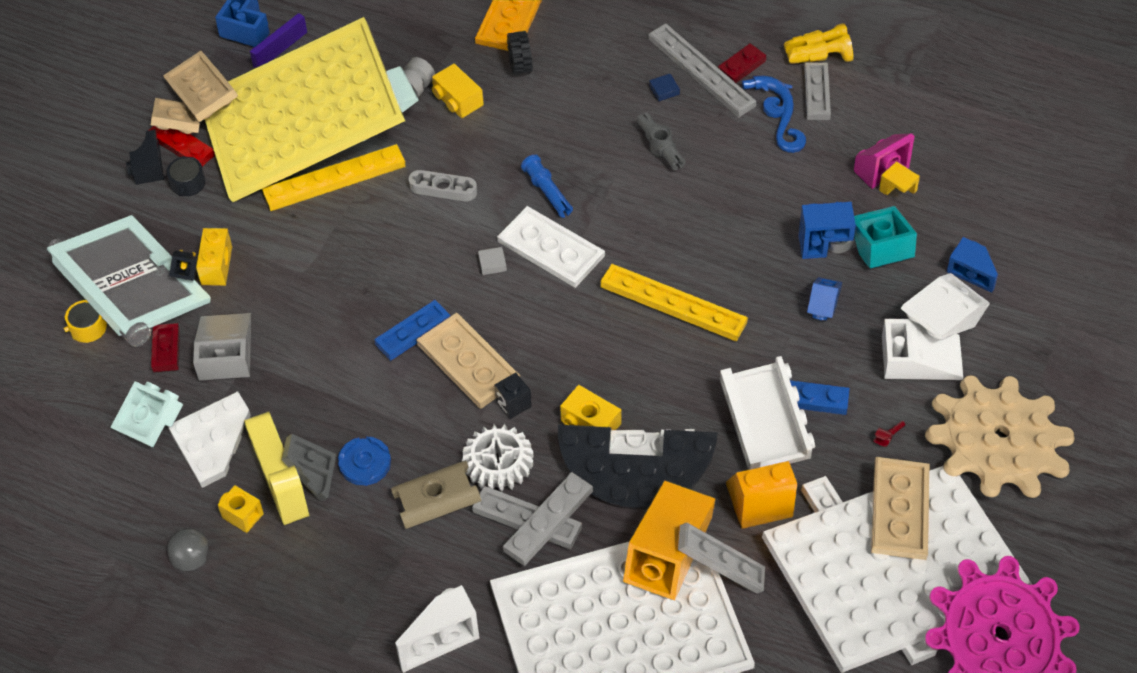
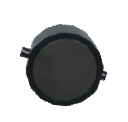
[167,156,206,197]

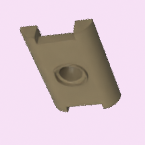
[391,460,482,529]

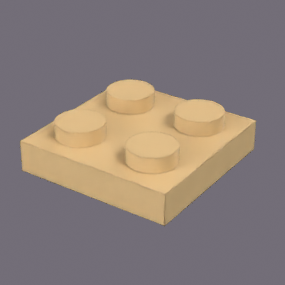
[151,98,200,134]

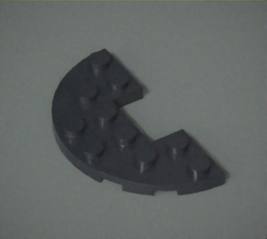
[558,425,718,509]

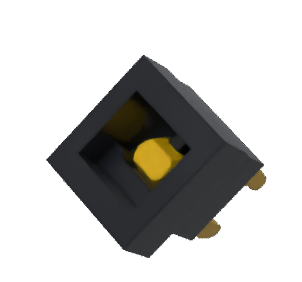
[169,250,198,281]

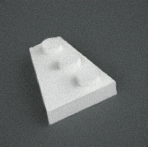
[610,429,695,456]

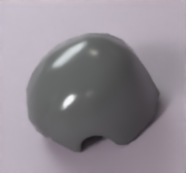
[167,528,209,571]

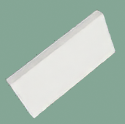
[497,206,605,288]

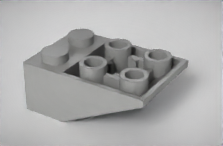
[193,313,251,381]

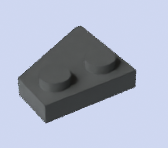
[282,434,336,502]

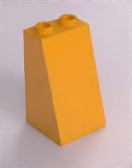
[623,481,715,601]

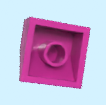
[854,133,915,189]

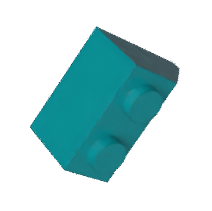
[854,206,917,268]

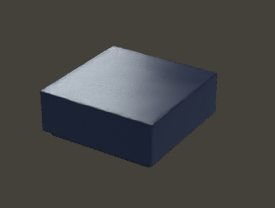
[649,74,680,101]

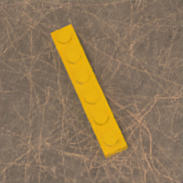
[262,144,406,211]
[601,264,748,342]

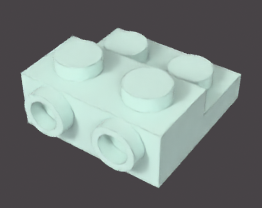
[111,382,183,447]

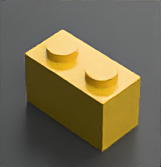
[432,64,484,119]

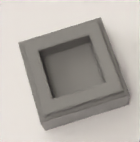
[478,247,507,275]

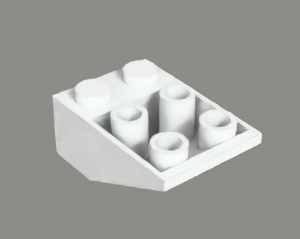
[901,273,990,339]
[882,319,963,380]

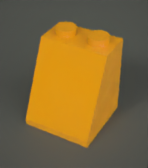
[726,461,797,529]

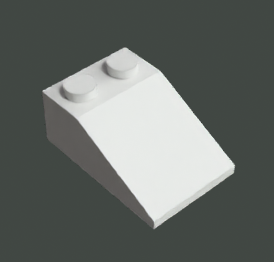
[395,585,479,672]

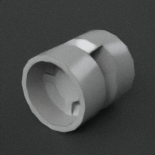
[403,57,435,98]

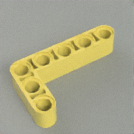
[244,412,309,525]

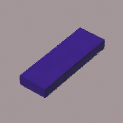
[250,13,307,69]

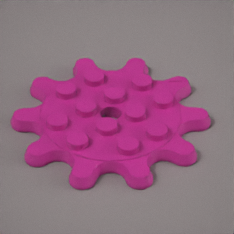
[925,556,1080,673]

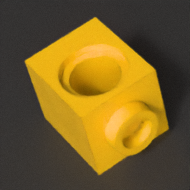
[218,485,264,533]

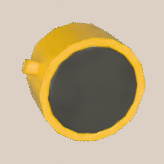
[64,300,107,343]

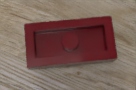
[718,43,767,83]
[151,323,180,372]

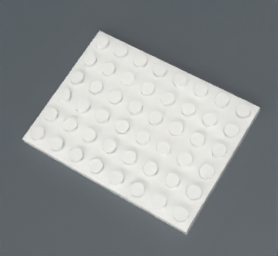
[762,466,1032,673]
[490,541,755,673]

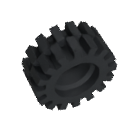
[507,30,533,75]

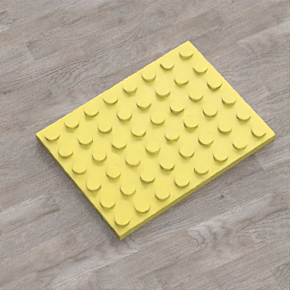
[205,17,405,202]

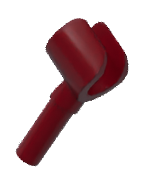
[873,421,906,447]

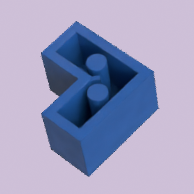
[215,0,270,47]
[799,202,856,259]

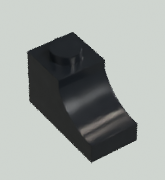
[126,129,164,185]

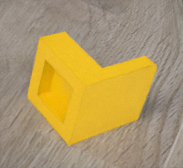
[879,161,920,196]

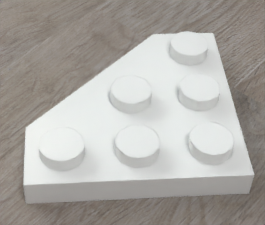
[168,392,251,488]

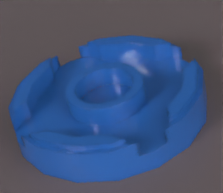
[338,437,391,486]

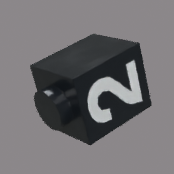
[494,372,532,419]

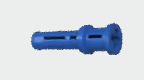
[521,155,573,217]

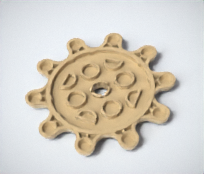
[925,376,1074,498]

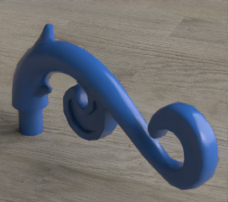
[742,75,806,153]

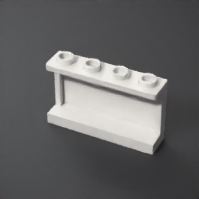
[720,356,815,470]

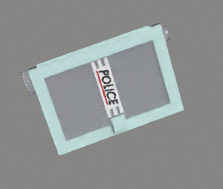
[47,215,211,347]

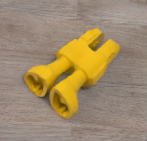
[784,23,853,64]

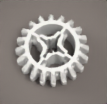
[462,424,534,492]

